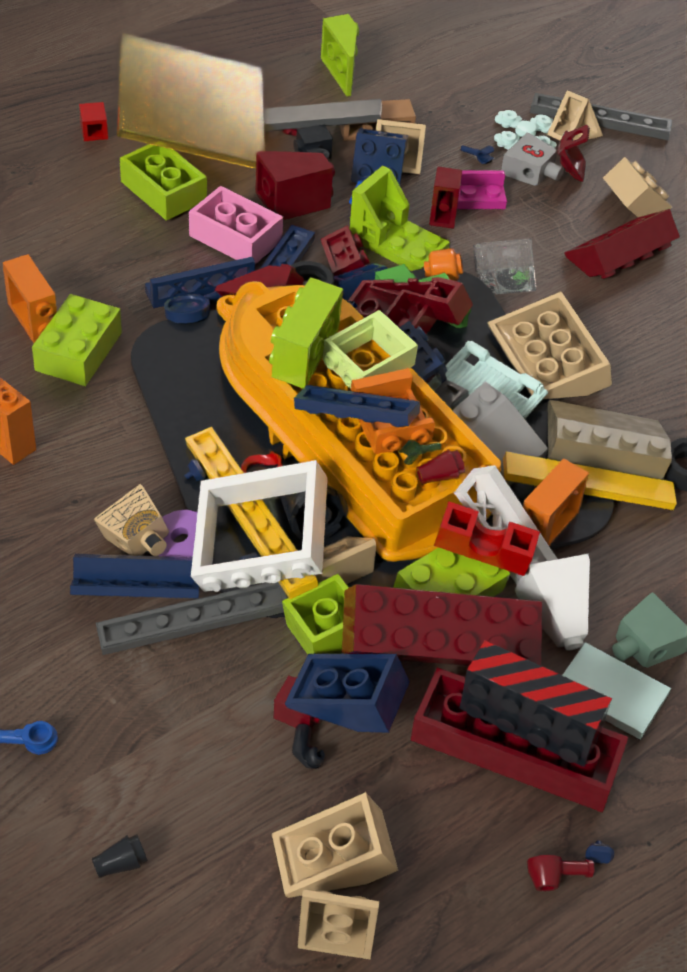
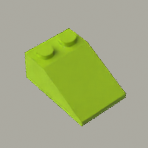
[321,14,359,97]

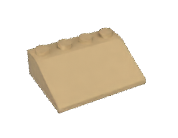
[487,292,612,399]

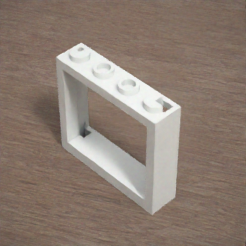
[191,460,327,592]

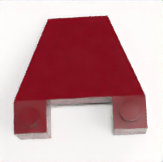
[347,277,473,334]

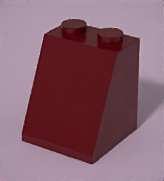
[255,151,335,220]

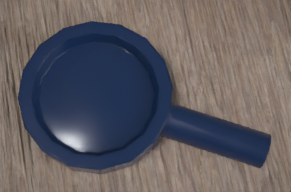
[164,291,222,323]

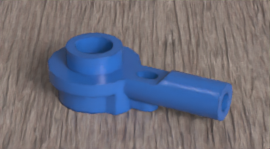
[0,721,58,755]

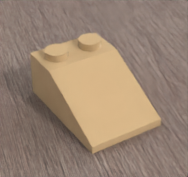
[272,792,398,898]
[298,890,379,959]

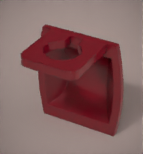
[557,125,590,182]

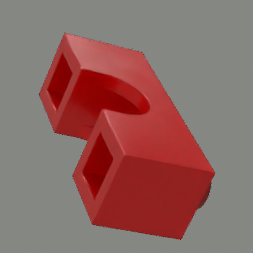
[434,501,540,576]

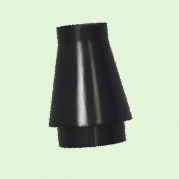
[92,834,148,878]

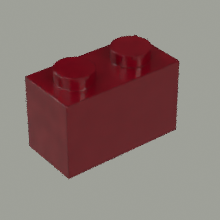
[429,166,463,229]

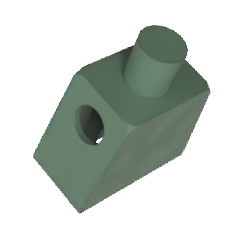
[612,592,687,668]

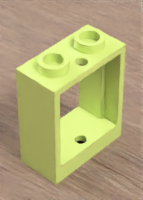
[323,310,418,388]

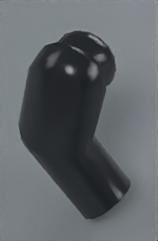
[292,724,325,769]

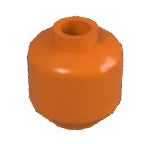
[424,248,463,281]

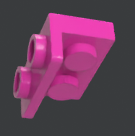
[457,170,507,209]

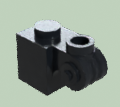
[293,124,333,161]

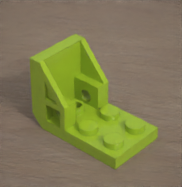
[350,165,450,271]

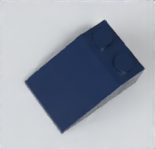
[285,654,410,733]

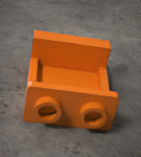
[351,368,435,454]

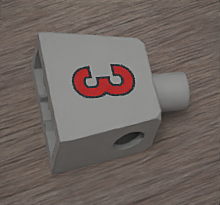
[501,132,564,186]

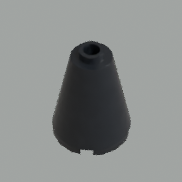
[280,484,348,541]

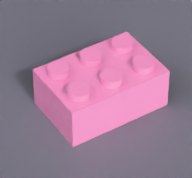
[189,186,283,264]

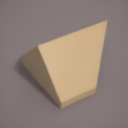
[547,90,603,140]

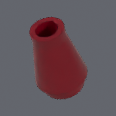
[416,449,465,485]

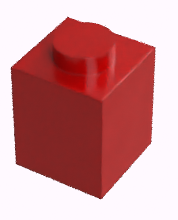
[79,102,108,141]

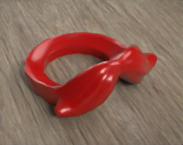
[241,451,283,473]

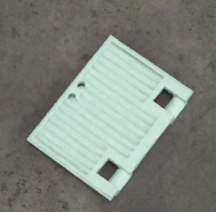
[428,341,548,419]

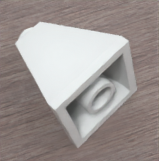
[515,554,590,650]

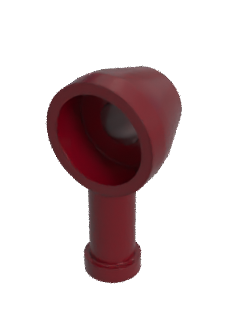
[527,855,594,891]

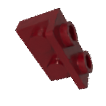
[320,225,370,276]

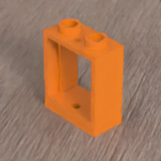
[2,254,57,343]
[0,377,36,465]
[523,458,589,546]

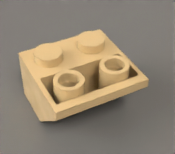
[603,157,672,217]

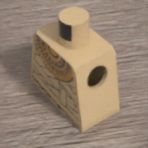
[94,484,169,556]

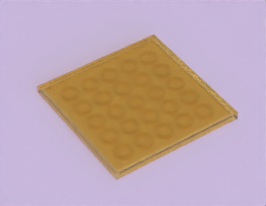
[117,33,265,169]

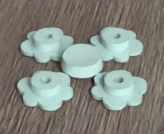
[494,110,557,150]

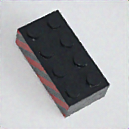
[459,640,612,767]

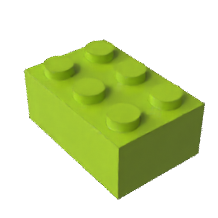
[120,139,207,221]
[269,277,343,388]
[32,294,122,386]
[393,548,510,597]

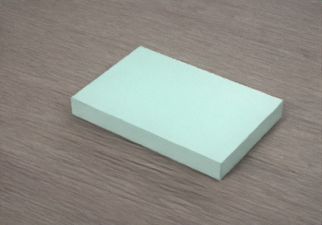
[562,642,671,740]

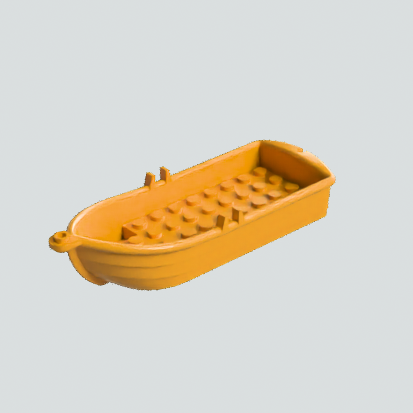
[217,281,501,562]

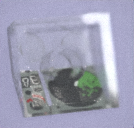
[473,238,536,295]

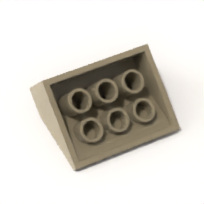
[548,400,672,480]

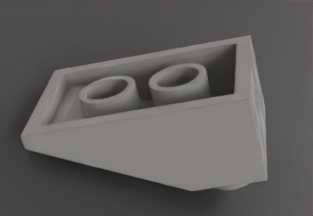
[452,381,548,486]

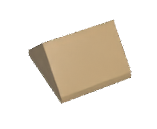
[376,119,426,175]
[310,537,376,584]

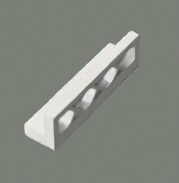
[454,465,557,584]

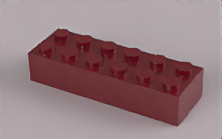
[342,584,542,666]
[410,667,629,813]

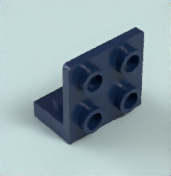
[351,128,409,186]
[399,321,448,384]

